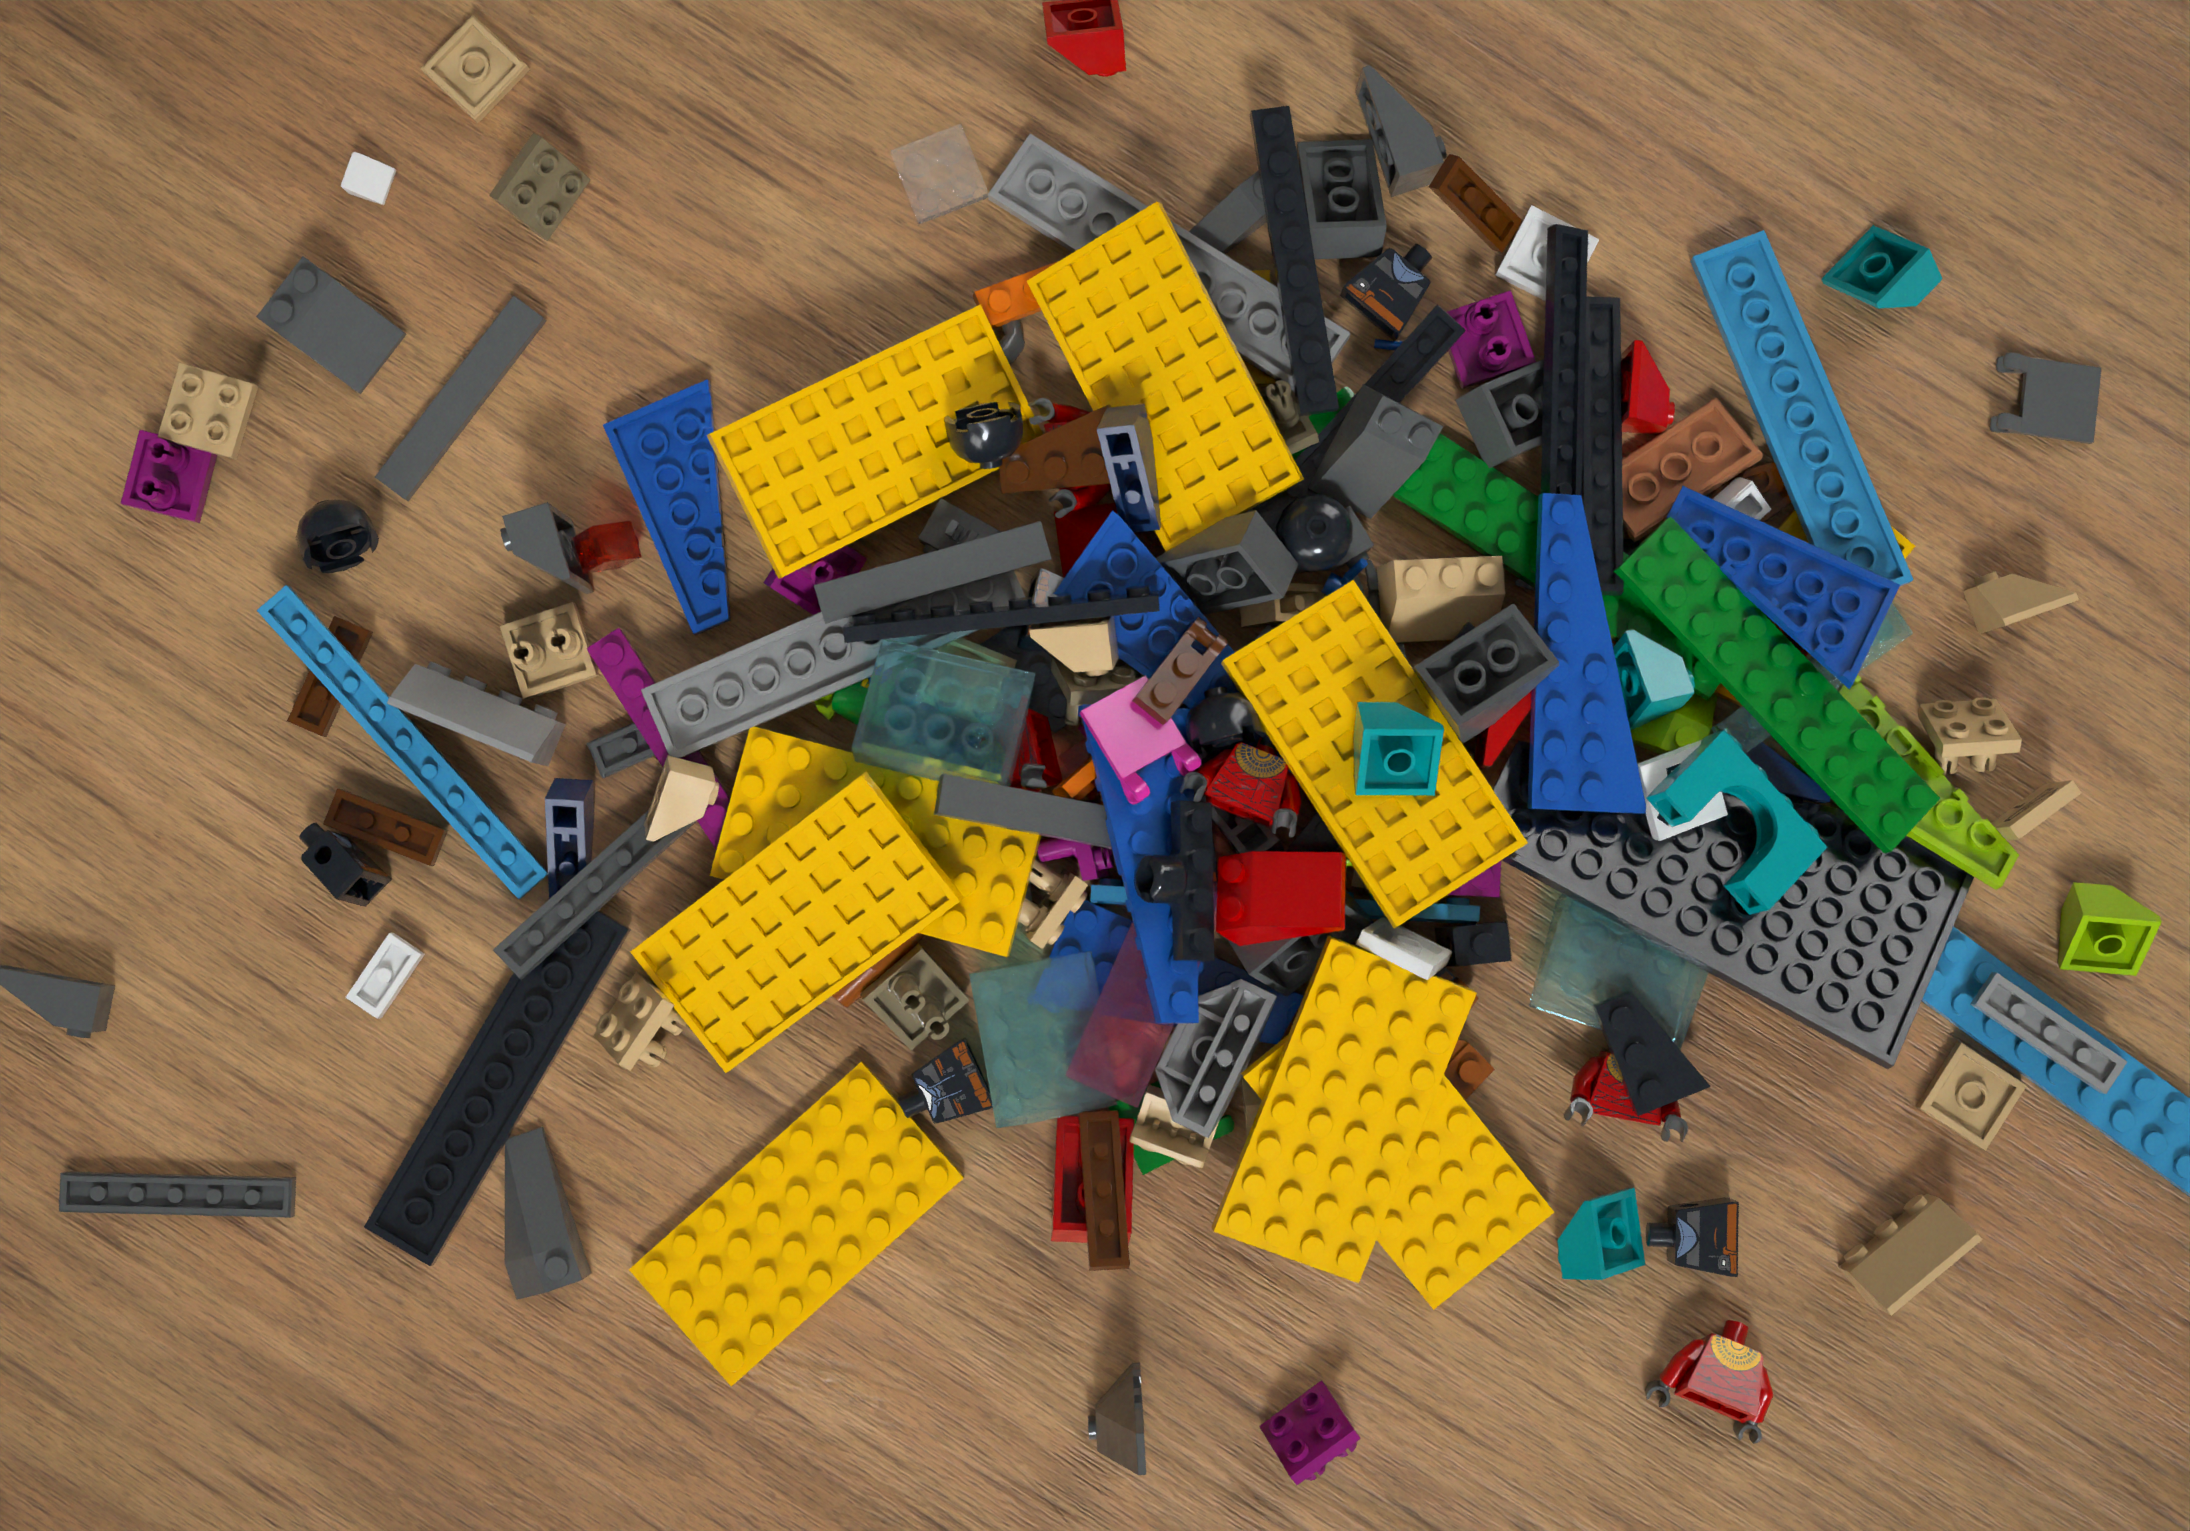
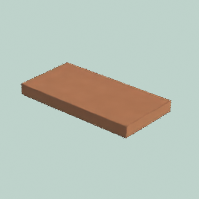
[1622,397,1763,543]

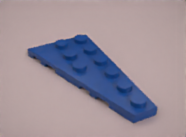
[603,379,731,636]
[1666,486,1900,689]

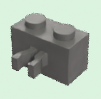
[918,498,1001,554]

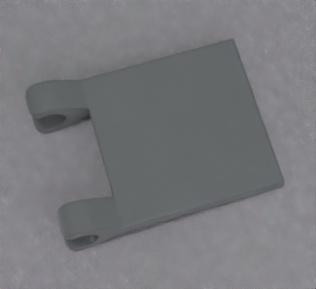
[1990,352,2102,444]

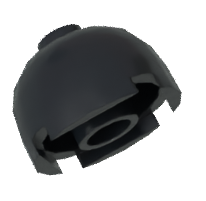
[944,402,1023,469]
[1276,494,1353,572]
[296,500,379,573]
[1186,687,1266,754]

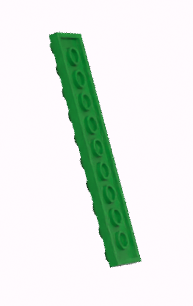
[1393,433,1720,701]
[1614,516,1941,853]

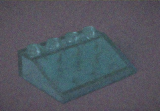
[852,639,1035,787]
[1529,893,1709,1050]
[969,951,1118,1128]

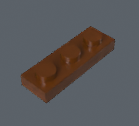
[1428,154,1523,253]
[287,616,373,737]
[323,788,448,866]

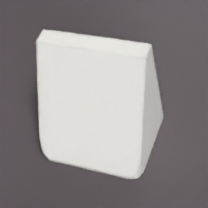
[341,152,396,205]
[1713,477,1771,520]

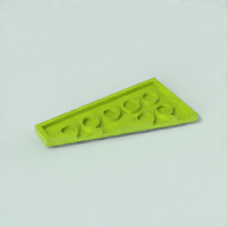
[1794,675,2019,890]

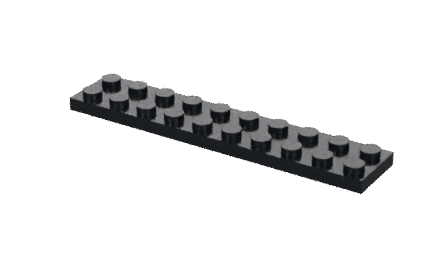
[364,910,631,1266]

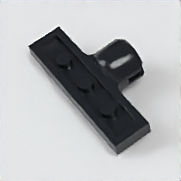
[1134,800,1215,962]

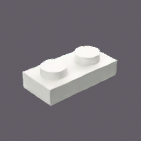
[346,933,425,1019]

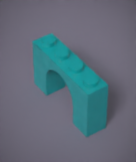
[1646,730,1827,915]

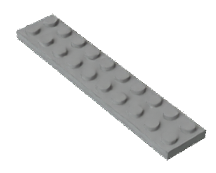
[988,134,1350,392]
[641,570,1025,759]

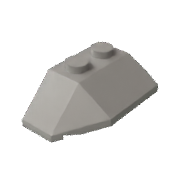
[1155,979,1277,1138]

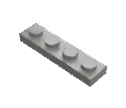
[1970,972,2127,1094]

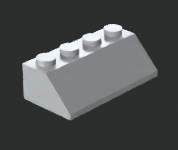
[387,661,566,766]

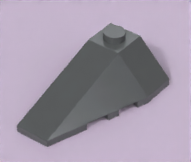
[504,1127,591,1300]
[1088,1363,1146,1475]

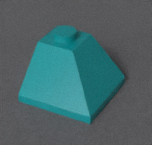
[1821,225,1943,309]
[1613,630,1695,730]
[1353,702,1444,796]
[1557,1188,1646,1280]

